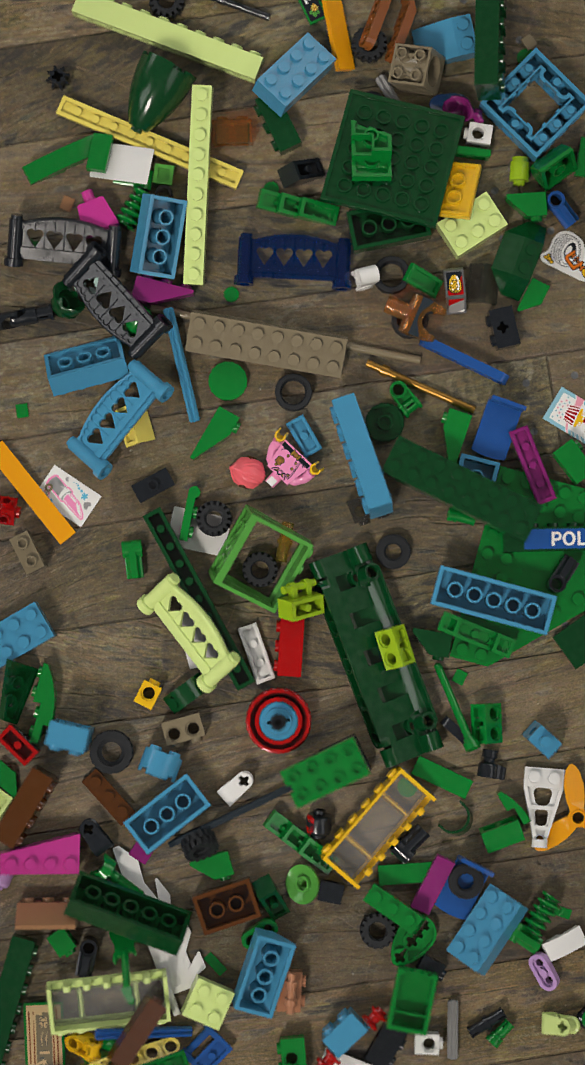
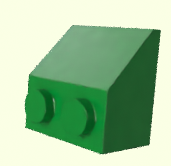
[530,144,578,192]

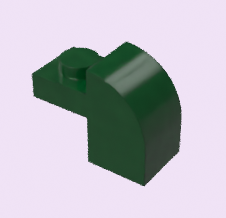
[163,672,205,714]

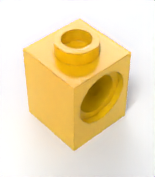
[134,678,163,710]

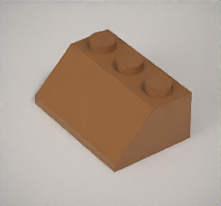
[15,897,79,930]

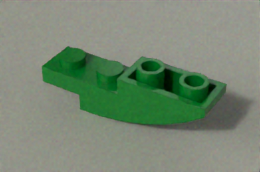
[28,663,56,744]

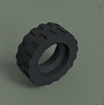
[89,730,134,774]

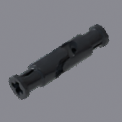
[0,303,55,331]

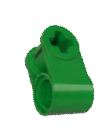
[389,381,423,419]

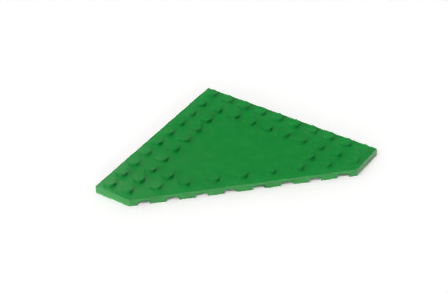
[449,466,585,667]

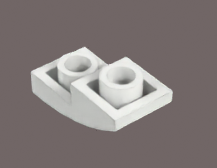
[541,925,585,962]

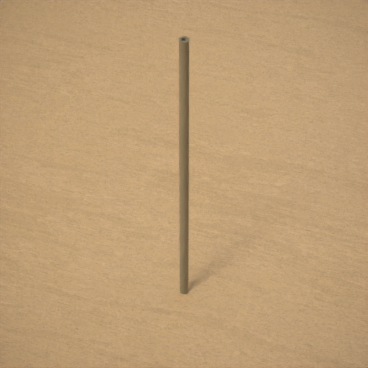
[150,305,421,364]

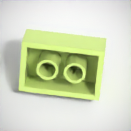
[436,191,508,260]

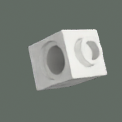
[463,122,493,149]
[414,1031,443,1055]

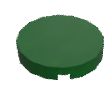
[208,362,247,401]

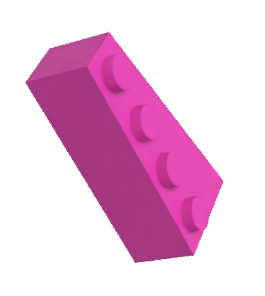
[0,832,80,875]

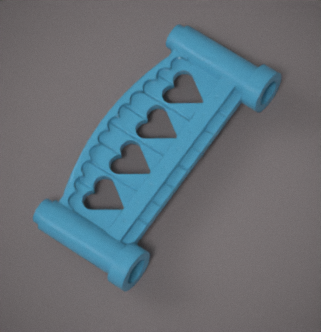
[66,359,174,480]

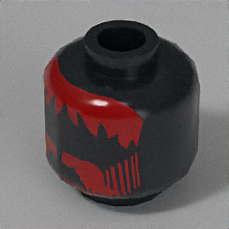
[306,808,332,839]

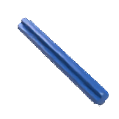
[94,1026,193,1040]

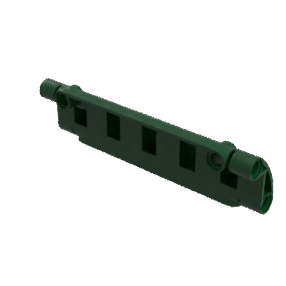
[309,542,444,768]

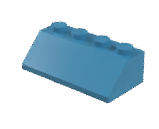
[44,336,129,396]
[232,927,296,1019]

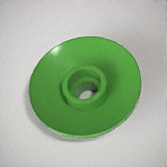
[286,864,319,904]

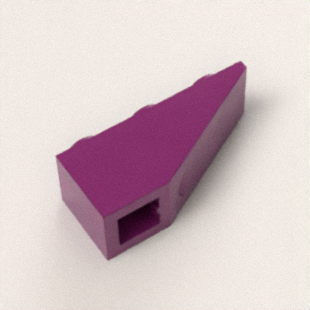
[132,274,195,305]

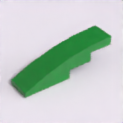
[22,134,93,185]
[256,188,340,226]
[262,809,340,875]

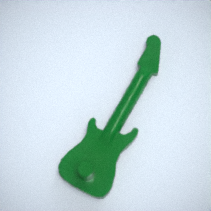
[109,932,137,1005]

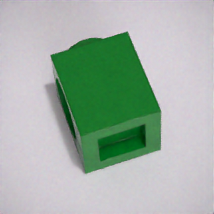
[46,929,78,958]

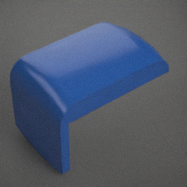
[471,395,527,461]
[435,855,495,920]

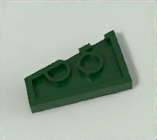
[0,659,38,724]

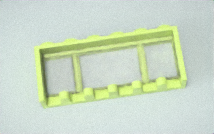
[46,968,171,1036]

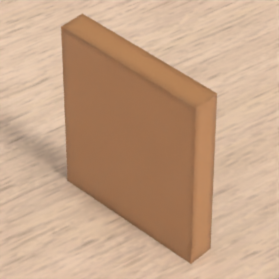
[59,195,75,212]

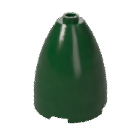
[128,50,196,134]

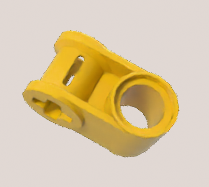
[65,1031,103,1062]

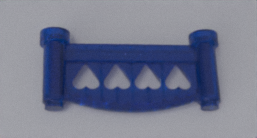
[234,233,352,291]

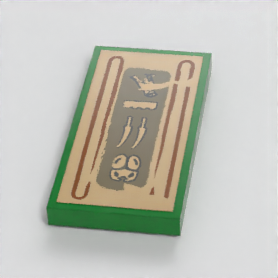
[23,1000,66,1065]

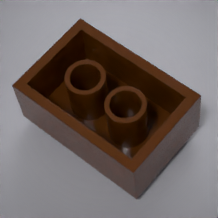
[192,876,262,936]

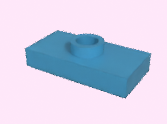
[286,414,322,458]

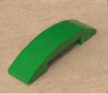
[437,611,516,658]

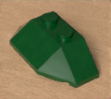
[491,221,547,302]

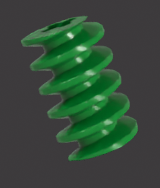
[116,187,150,232]
[522,891,561,937]

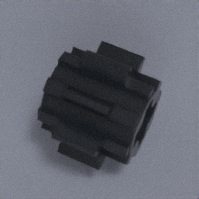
[46,66,71,91]

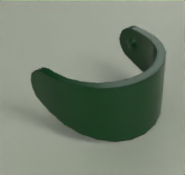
[438,800,473,836]

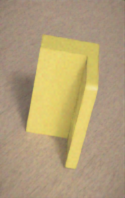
[115,406,155,448]

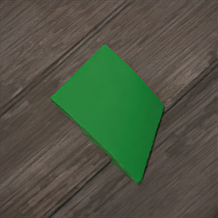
[351,120,392,181]

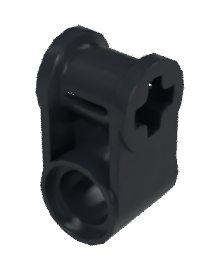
[79,818,114,857]

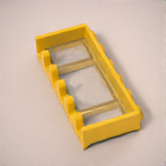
[320,766,436,889]

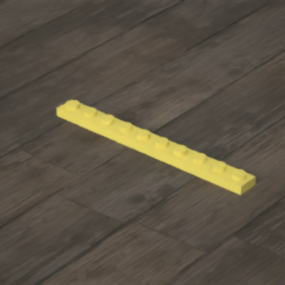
[56,95,244,190]

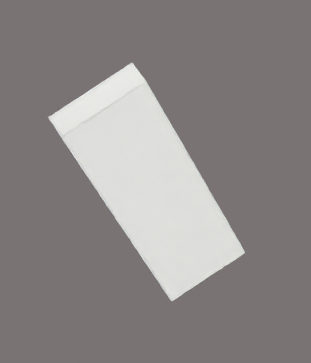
[238,622,276,685]

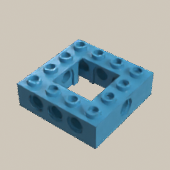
[479,48,585,162]

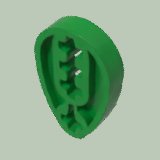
[391,914,437,966]

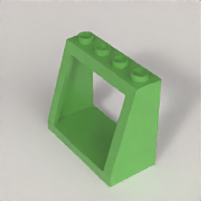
[208,504,314,613]

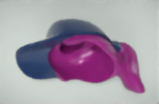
[429,92,484,123]

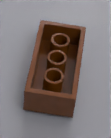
[0,765,58,849]

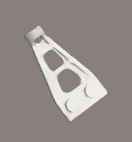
[523,766,565,848]

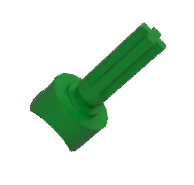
[89,853,144,894]

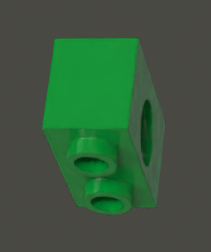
[277,1034,307,1065]

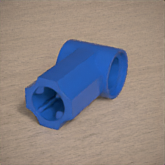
[546,191,579,230]

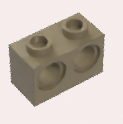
[9,531,47,575]
[161,712,206,748]

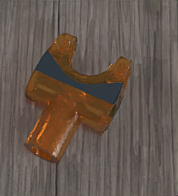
[383,294,447,343]

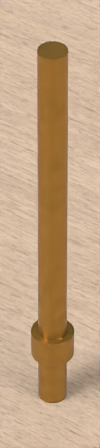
[365,360,476,414]

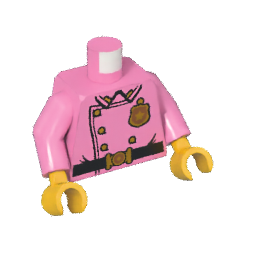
[265,427,324,488]

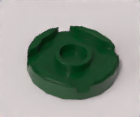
[365,403,404,442]

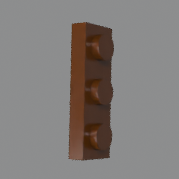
[82,769,136,826]

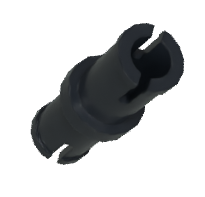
[467,1007,507,1039]

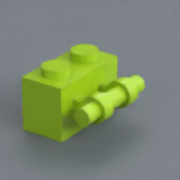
[277,578,324,622]

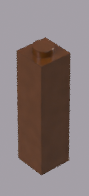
[106,995,166,1065]

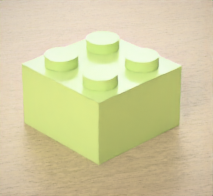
[180,974,235,1031]

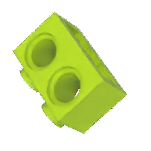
[375,624,416,670]

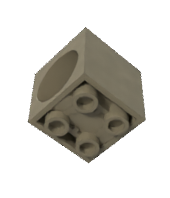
[388,43,445,96]

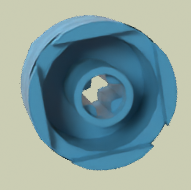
[137,744,183,783]

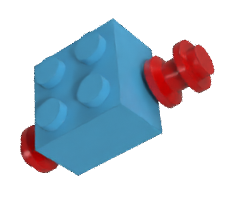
[316,1005,387,1065]

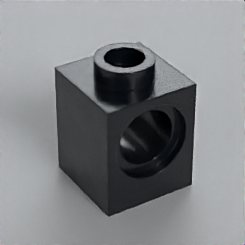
[317,879,345,905]

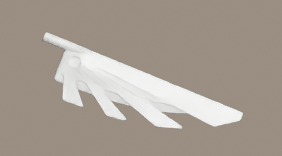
[112,846,206,1016]

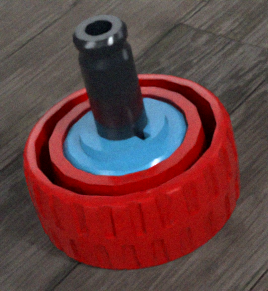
[246,688,312,754]

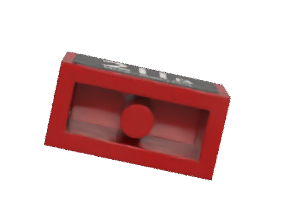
[0,723,41,766]

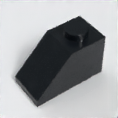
[277,158,325,188]

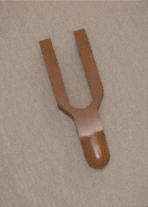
[359,0,417,64]

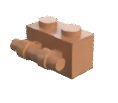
[276,969,306,1014]

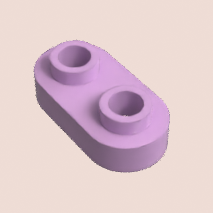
[529,952,560,991]

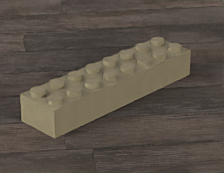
[185,309,348,378]

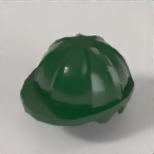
[51,281,85,319]

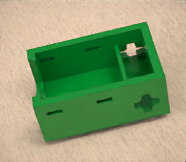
[386,965,438,1036]

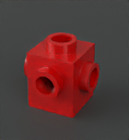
[0,495,21,526]

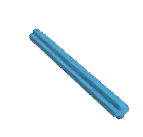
[163,307,200,423]

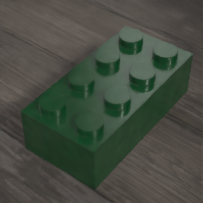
[346,210,432,254]

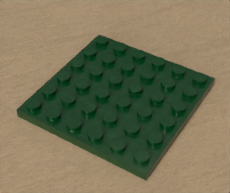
[320,89,465,229]

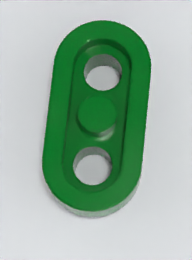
[241,917,278,949]

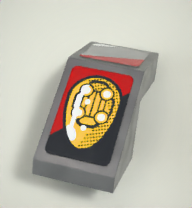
[443,267,467,315]

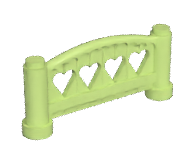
[137,573,240,693]

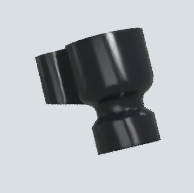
[477,749,506,780]

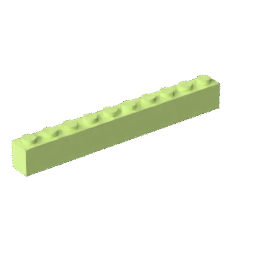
[71,0,264,84]
[183,85,213,286]

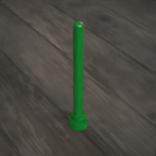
[434,663,481,753]

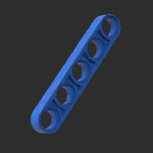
[418,335,509,386]

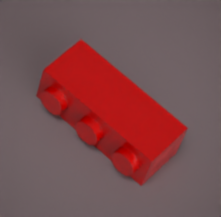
[274,618,305,677]

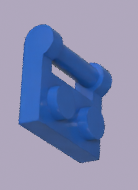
[180,1025,233,1065]

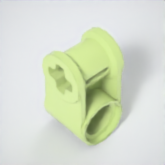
[541,1012,580,1036]

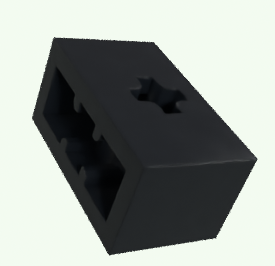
[485,305,521,351]

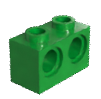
[470,703,503,744]

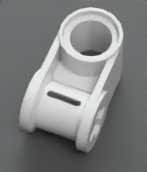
[351,265,380,292]
[217,771,254,807]

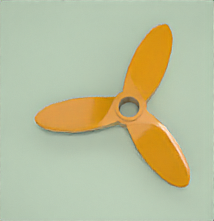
[534,763,585,851]

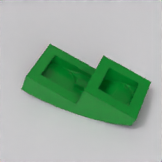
[496,791,531,825]

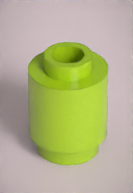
[509,156,530,186]

